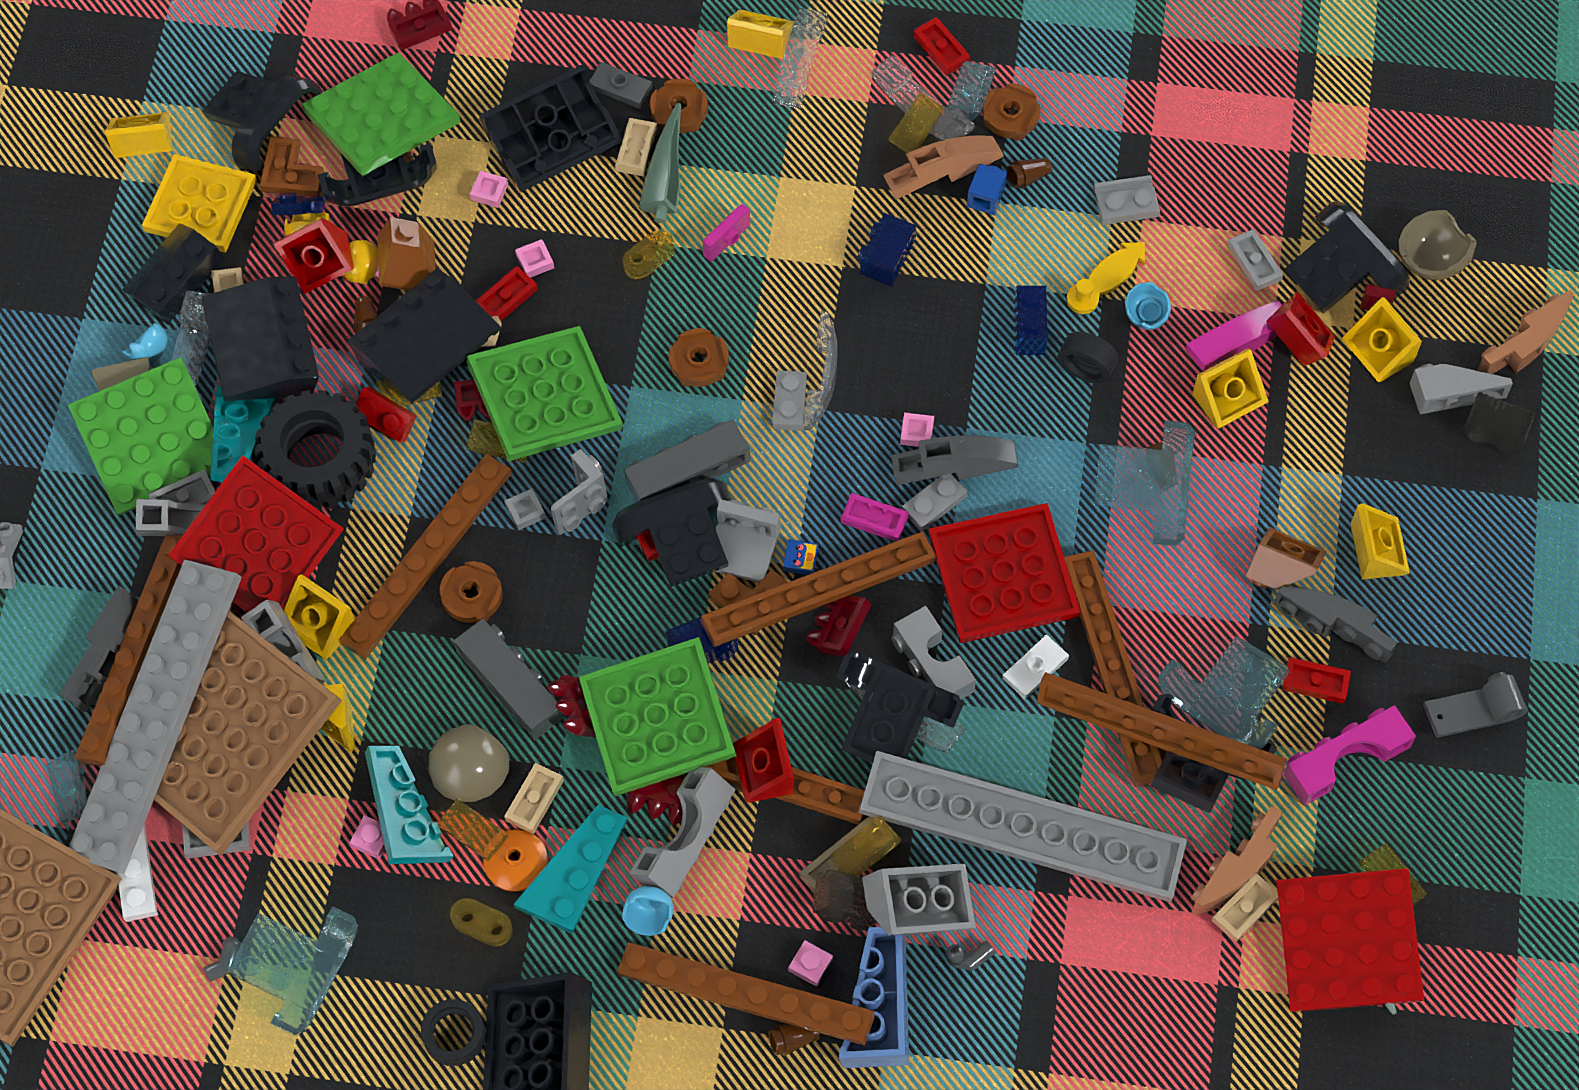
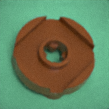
[650,79,708,133]
[982,84,1040,141]
[669,328,729,387]
[440,561,503,623]

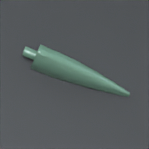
[639,103,681,223]

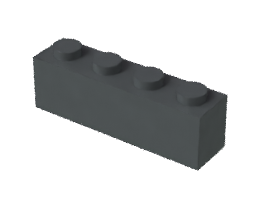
[624,420,750,502]
[454,619,564,741]

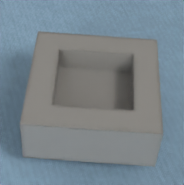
[505,489,546,530]

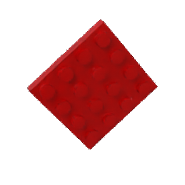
[168,455,344,613]
[928,503,1081,644]
[1276,868,1424,1012]

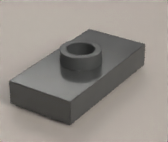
[590,62,652,109]

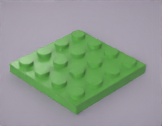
[302,52,461,176]
[467,326,623,461]
[68,357,213,516]
[579,637,737,796]

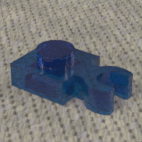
[271,192,325,215]

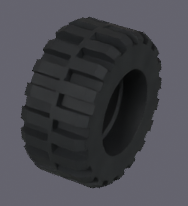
[255,390,376,511]

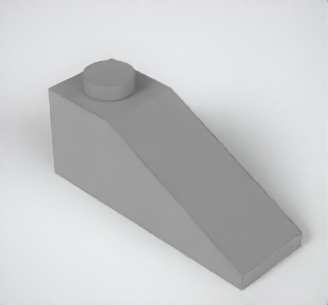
[1409,364,1513,414]

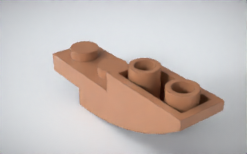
[883,135,1004,200]
[1478,290,1574,374]
[1191,806,1282,916]

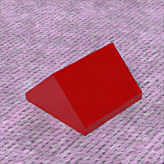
[273,217,354,294]
[1266,291,1335,366]
[733,718,794,803]

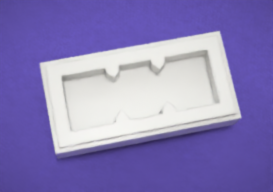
[1002,635,1069,699]

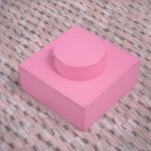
[470,171,508,208]
[515,239,554,278]
[900,413,934,447]
[349,815,385,859]
[788,940,833,987]

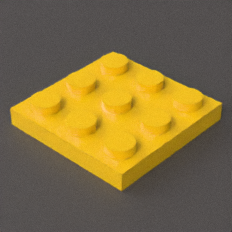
[142,154,257,253]

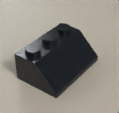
[122,223,225,325]

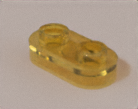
[623,230,674,279]
[450,898,513,946]

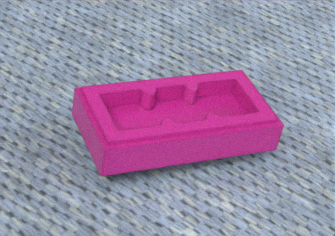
[702,204,750,262]
[841,493,909,542]

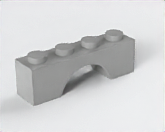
[136,499,206,536]
[629,767,736,898]

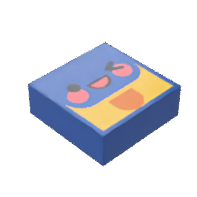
[783,539,818,575]

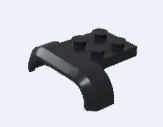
[202,71,323,173]
[317,143,437,207]
[1284,202,1410,313]
[612,478,732,587]
[835,651,963,763]
[1151,694,1277,813]

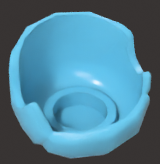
[1125,282,1171,330]
[122,323,168,364]
[622,886,674,936]

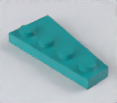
[211,386,275,483]
[365,746,453,864]
[514,805,627,934]

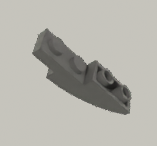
[892,435,1018,485]
[59,586,138,712]
[1274,587,1397,663]

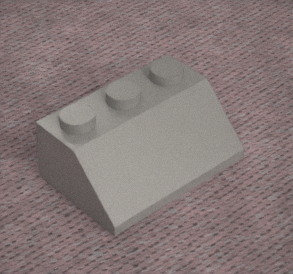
[862,864,976,936]

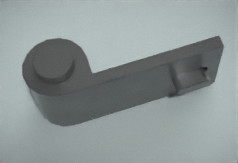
[1423,672,1528,738]

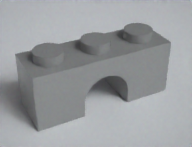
[241,600,326,684]
[891,606,976,700]

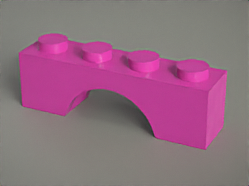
[1283,705,1416,806]

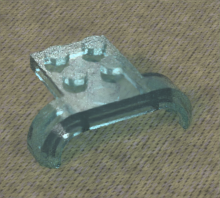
[1094,421,1195,546]
[1158,636,1290,749]
[227,906,358,1036]

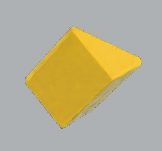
[727,9,794,59]
[105,112,172,158]
[1341,297,1422,382]
[1192,348,1269,429]
[1350,503,1410,580]
[284,574,355,659]
[320,683,355,752]

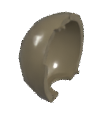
[1399,210,1476,280]
[429,724,509,802]

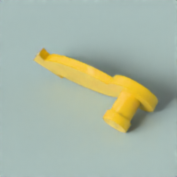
[1066,242,1145,314]

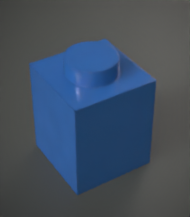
[967,163,1007,215]

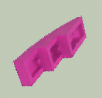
[1185,300,1282,371]

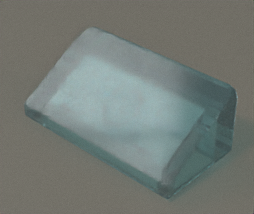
[947,61,996,122]
[46,750,89,823]

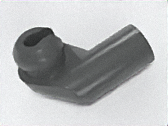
[204,937,244,982]
[946,941,996,971]

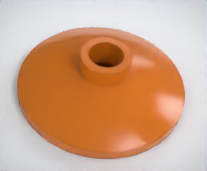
[483,830,548,892]

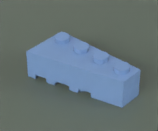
[839,927,909,1068]

